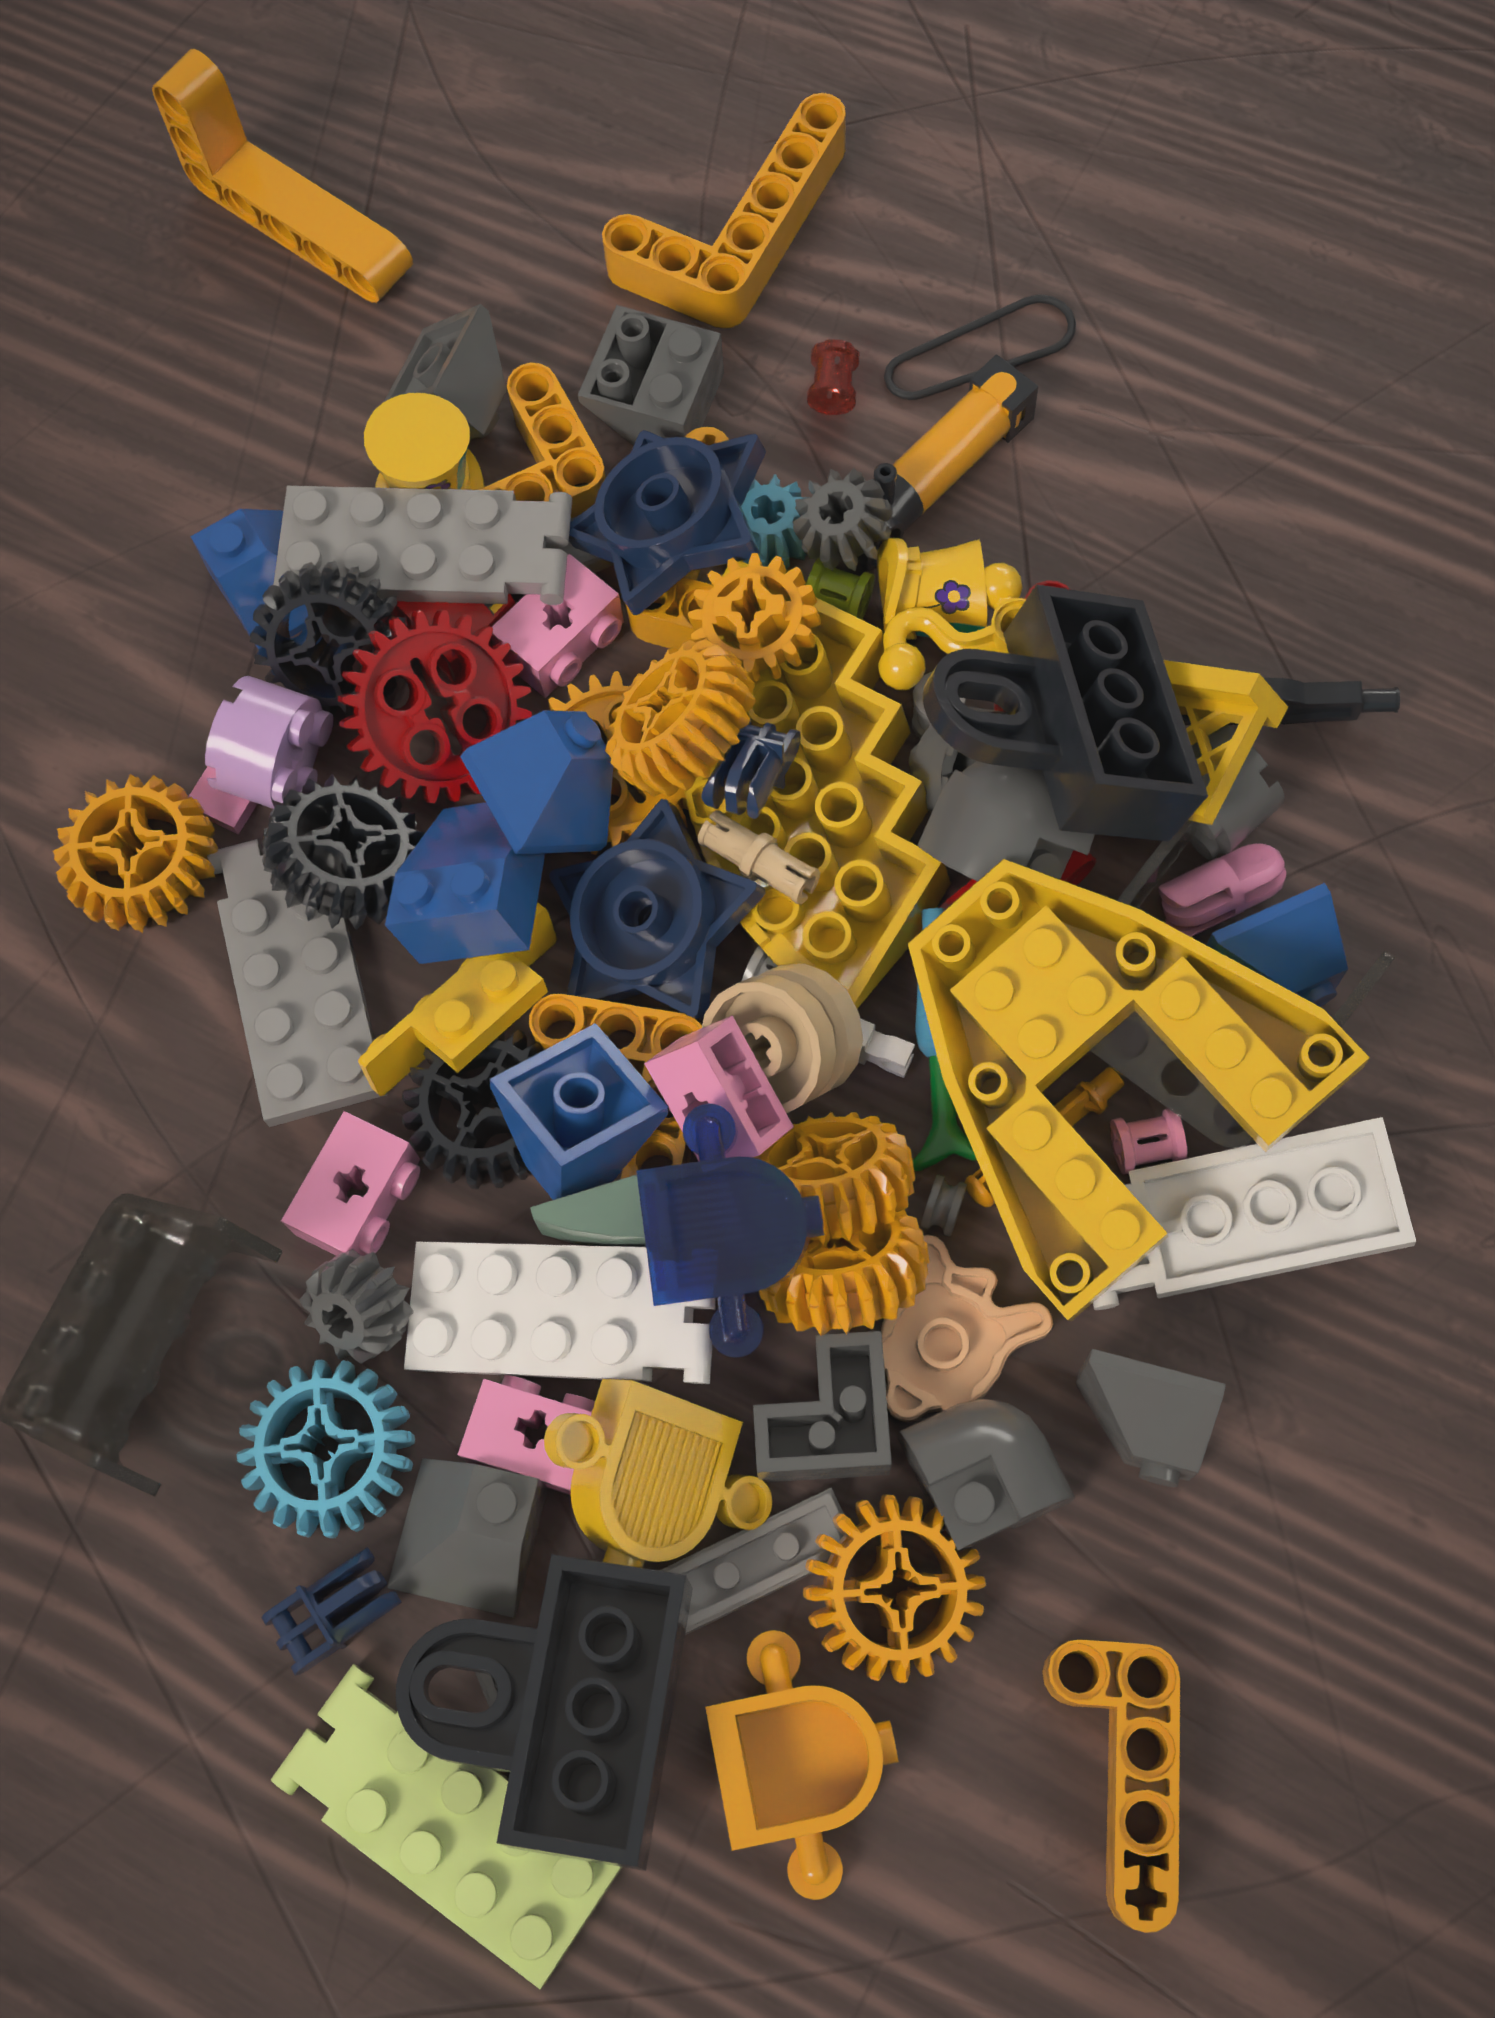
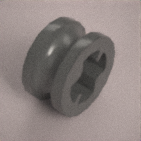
[920,1174,968,1237]

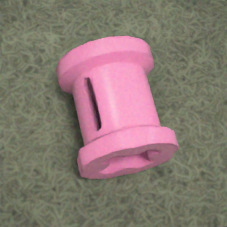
[1110,1107,1187,1175]

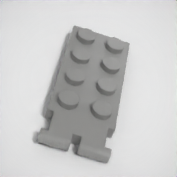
[273,486,572,605]
[207,826,388,1127]

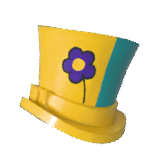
[364,393,485,490]
[877,538,987,639]

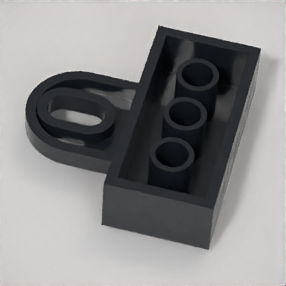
[923,584,1208,842]
[396,1554,693,1871]

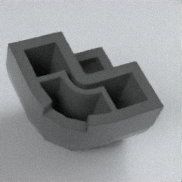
[917,761,1095,881]
[897,1398,1075,1552]

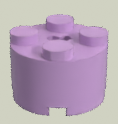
[205,676,333,809]

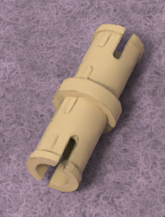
[698,810,820,905]

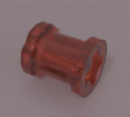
[807,339,860,415]

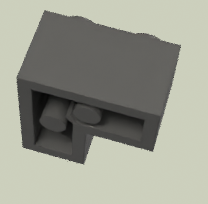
[753,1331,891,1482]

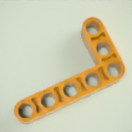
[152,49,413,303]
[602,93,846,328]
[479,363,606,518]
[529,994,702,1261]

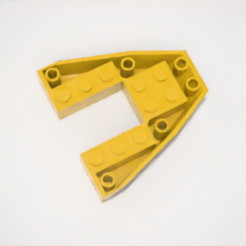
[908,859,1370,1321]

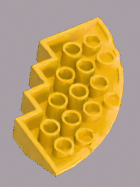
[684,561,951,1009]

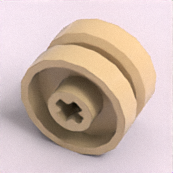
[702,963,863,1114]

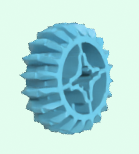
[236,1360,415,1538]

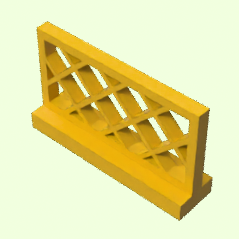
[1163,660,1288,825]

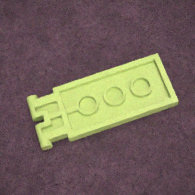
[271,1664,622,1989]

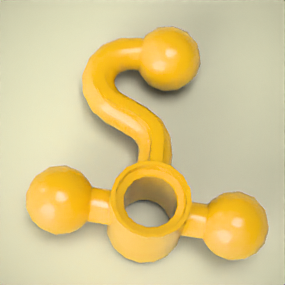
[878,563,1026,690]

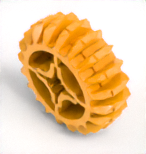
[605,638,756,797]
[53,774,218,933]
[742,1112,915,1246]
[754,1209,930,1336]
[803,1494,986,1683]

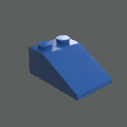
[385,802,545,964]

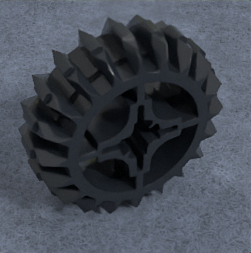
[250,561,408,717]
[262,774,424,930]
[402,1029,545,1190]

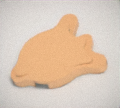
[881,1235,1053,1422]

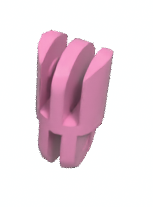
[1158,844,1286,937]

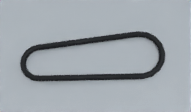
[884,294,1076,400]

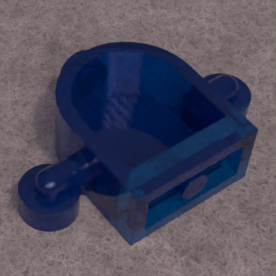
[636,1104,825,1357]

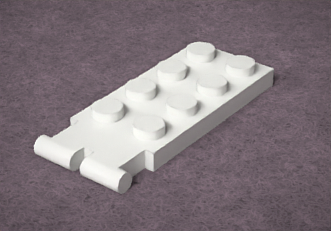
[1093,1117,1416,1310]
[404,1242,719,1384]

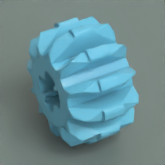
[741,474,810,570]

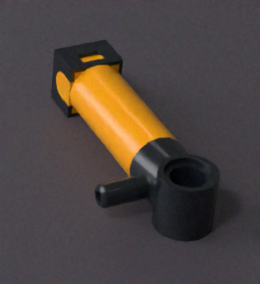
[842,354,1039,570]

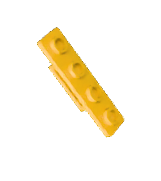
[358,903,557,1096]

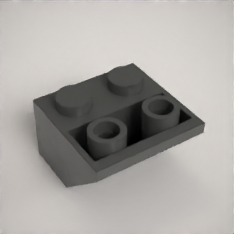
[578,305,724,446]

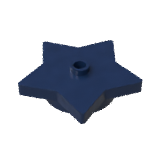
[569,430,766,615]
[549,799,766,1022]

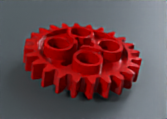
[338,610,532,803]

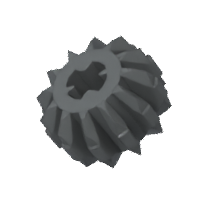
[793,468,893,571]
[299,1249,414,1363]

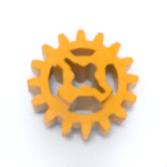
[688,553,821,684]

